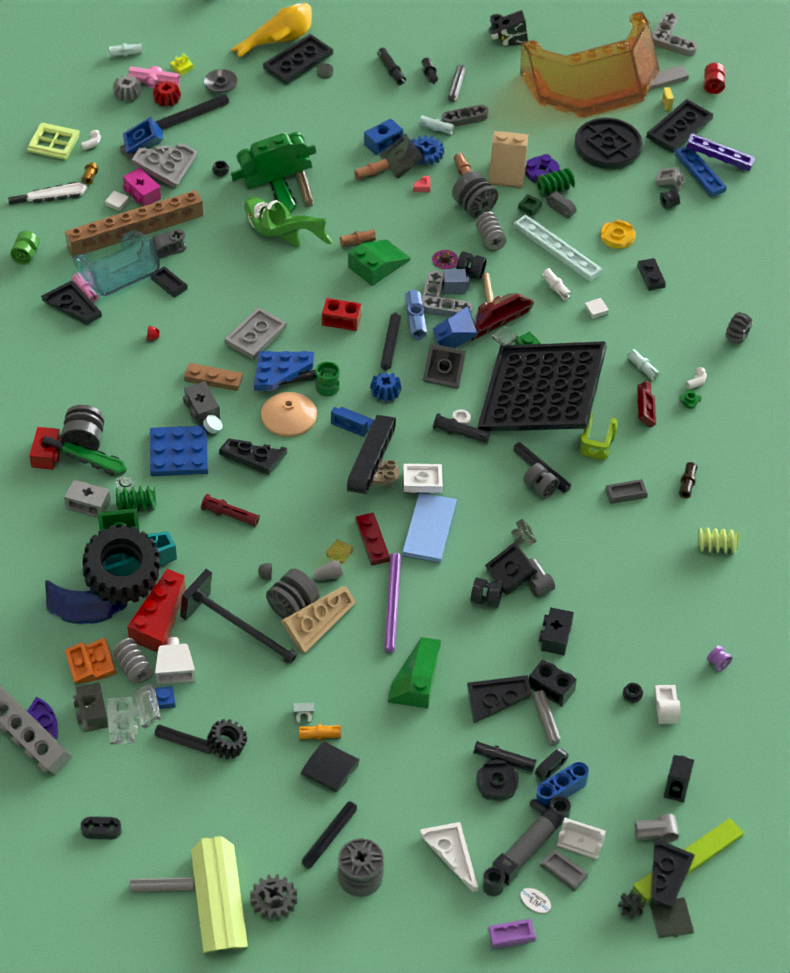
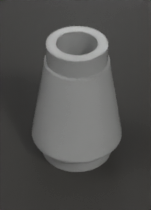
[313,560,343,582]

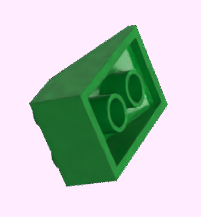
[348,239,411,286]

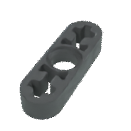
[442,105,488,127]

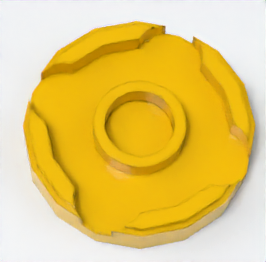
[600,220,636,249]

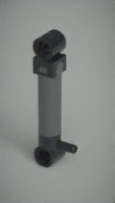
[482,796,571,897]

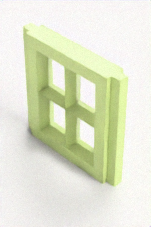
[27,123,80,160]

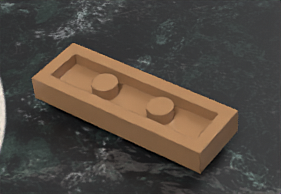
[184,363,243,391]

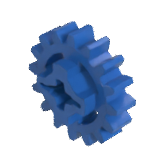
[407,135,444,166]

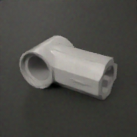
[635,814,679,842]

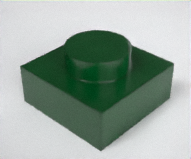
[518,194,542,216]

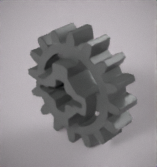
[250,874,297,921]

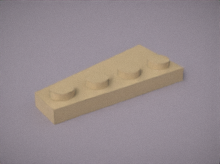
[281,586,356,653]

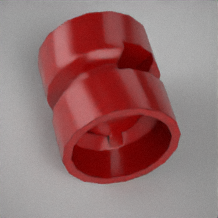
[704,63,726,94]

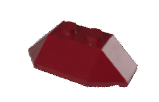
[471,293,534,341]

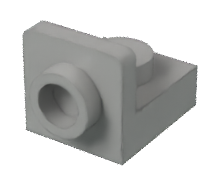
[655,167,684,191]

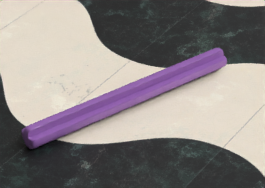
[384,553,401,653]

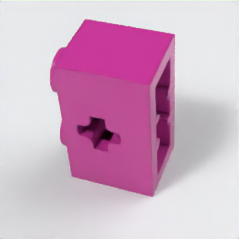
[123,168,161,206]

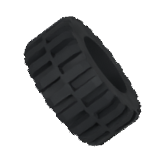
[83,525,160,605]

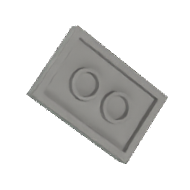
[224,307,287,360]

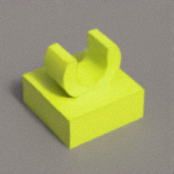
[170,53,194,76]

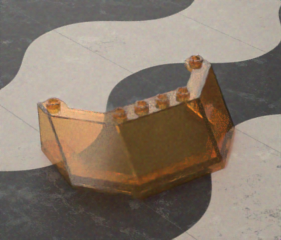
[520,11,660,117]

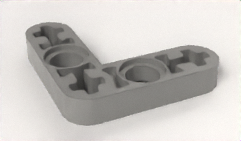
[651,12,697,56]
[422,271,473,317]

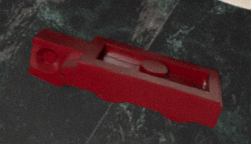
[637,380,656,428]

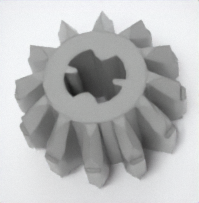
[113,75,141,102]

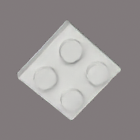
[403,464,443,493]

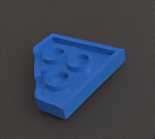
[254,351,315,391]

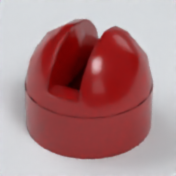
[146,326,160,341]

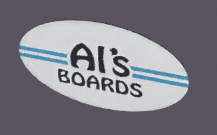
[520,888,551,913]

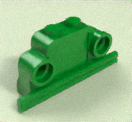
[231,132,317,189]

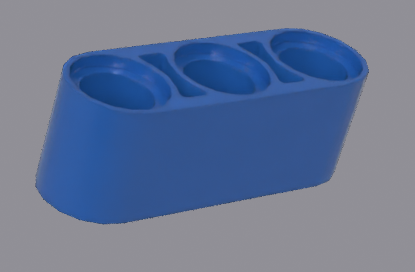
[536,762,589,808]

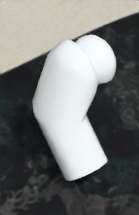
[81,130,101,151]
[685,367,707,390]

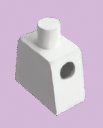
[155,637,195,685]

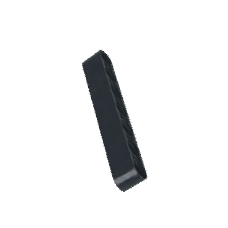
[347,415,396,494]

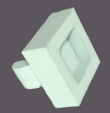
[293,702,314,722]

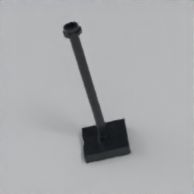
[180,569,297,664]

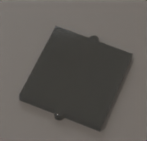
[649,897,694,938]

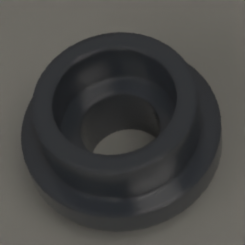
[212,161,229,176]
[623,683,643,703]

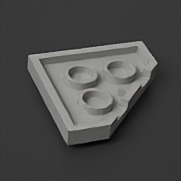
[130,143,198,189]

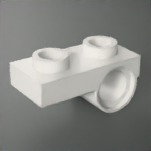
[654,685,680,724]

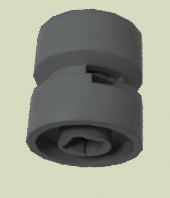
[523,463,560,499]

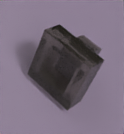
[511,519,537,545]

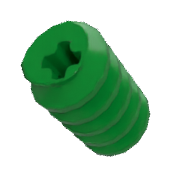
[537,168,575,197]
[116,485,156,511]

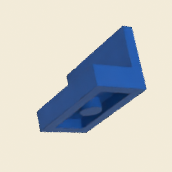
[331,407,374,437]

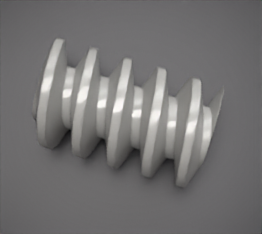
[476,212,507,250]
[113,638,153,684]

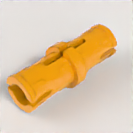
[299,724,341,741]

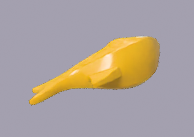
[231,3,312,57]

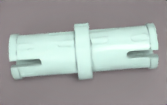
[108,43,142,57]
[419,115,454,135]
[627,349,660,381]

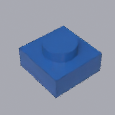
[152,686,175,710]

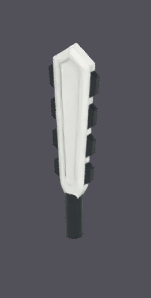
[8,182,87,204]

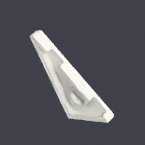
[420,822,478,892]

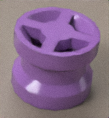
[707,646,733,671]

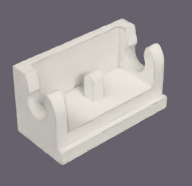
[557,818,606,860]

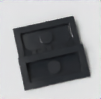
[301,741,360,793]

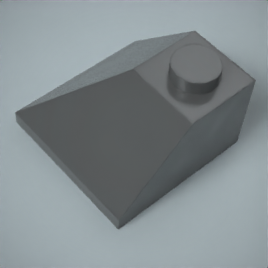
[423,343,466,388]

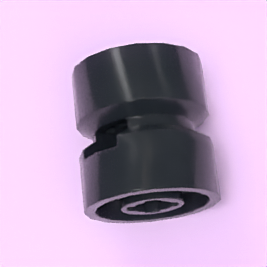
[456,251,487,280]
[470,577,503,608]

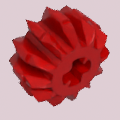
[153,81,181,108]

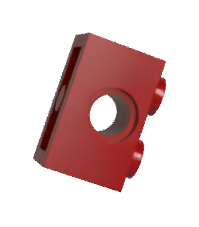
[29,427,61,470]

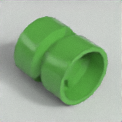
[10,231,40,264]

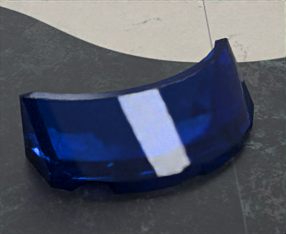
[45,580,127,624]

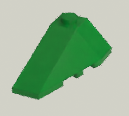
[388,637,441,708]

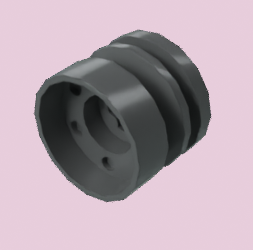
[452,171,498,218]
[60,405,105,451]
[266,568,319,619]
[338,838,384,897]

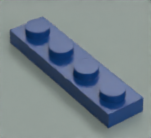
[675,146,727,197]

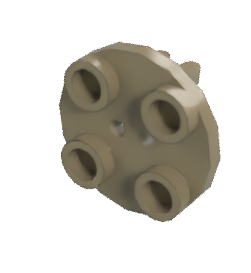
[371,460,400,488]

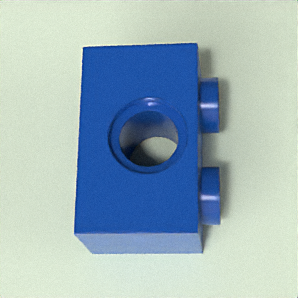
[364,118,403,156]

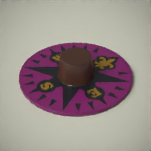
[432,250,458,269]

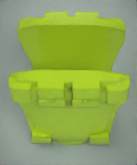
[580,413,618,460]

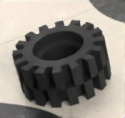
[206,719,247,759]

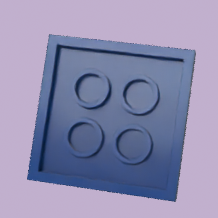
[150,426,208,476]

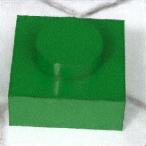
[515,331,541,345]

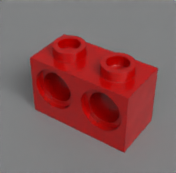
[322,298,362,331]

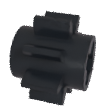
[617,890,646,919]

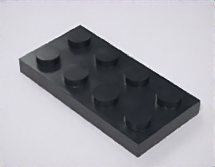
[263,34,333,84]
[646,99,714,153]

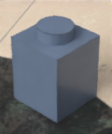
[443,269,469,294]

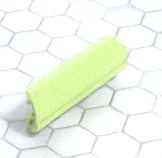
[191,836,248,954]

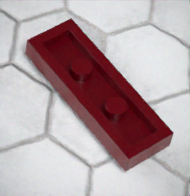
[355,512,390,566]

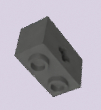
[183,381,220,426]

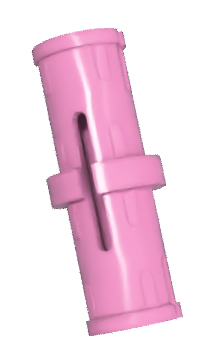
[71,273,99,303]

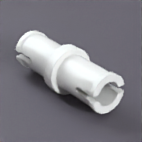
[541,268,571,300]

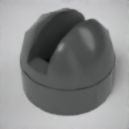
[258,563,272,579]

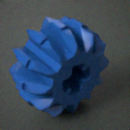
[370,371,402,403]

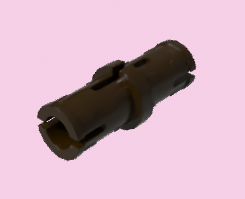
[679,462,698,499]

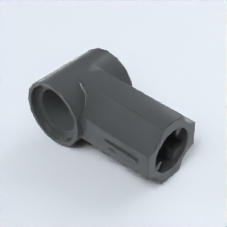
[528,558,555,597]

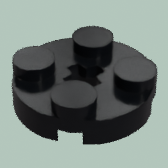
[476,760,519,800]

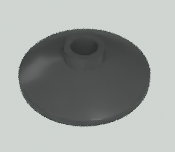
[204,69,238,93]

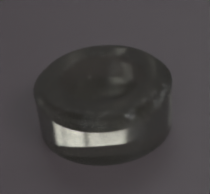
[317,63,333,79]

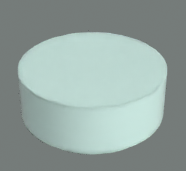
[203,415,222,434]

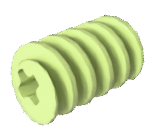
[697,527,739,554]

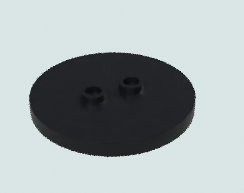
[575,118,642,168]

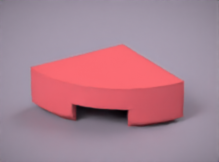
[413,176,430,192]

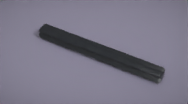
[155,94,229,130]

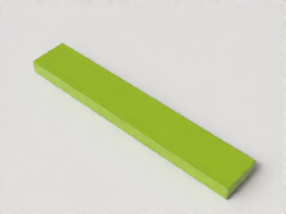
[633,818,744,904]

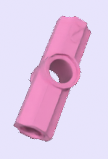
[128,66,180,88]

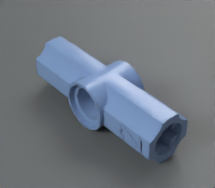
[405,290,427,340]

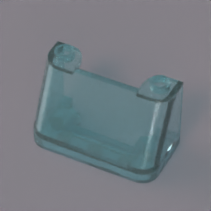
[73,229,160,296]

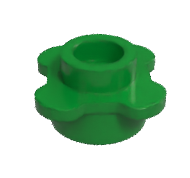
[679,390,702,408]

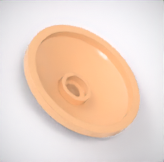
[261,392,317,437]

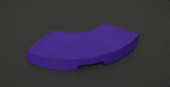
[27,697,58,740]

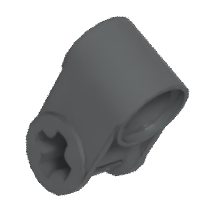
[151,229,187,258]

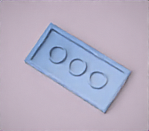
[403,492,457,563]

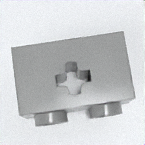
[64,480,111,518]

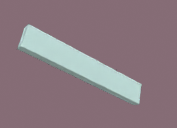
[513,214,603,282]

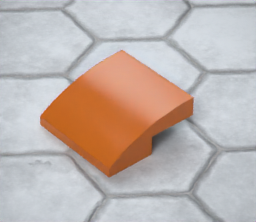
[65,637,117,684]

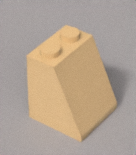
[489,131,528,188]

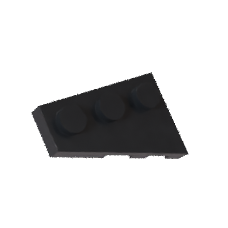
[41,280,102,325]
[219,438,287,475]
[467,675,531,723]
[650,838,695,911]

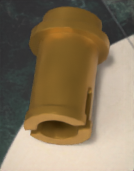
[82,162,98,185]

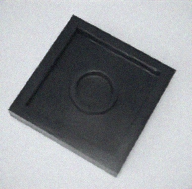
[485,541,538,595]

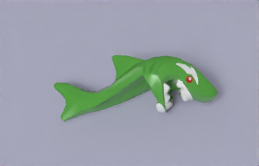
[244,197,332,247]

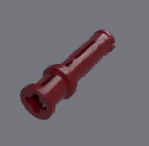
[201,493,260,527]

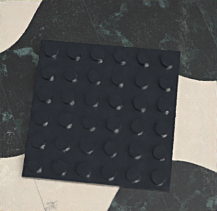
[477,341,607,432]

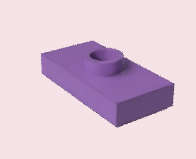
[488,919,536,949]

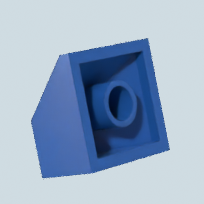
[123,116,164,154]
[433,307,478,348]

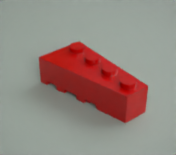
[127,568,186,653]

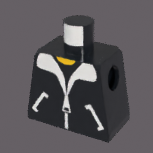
[490,10,529,46]

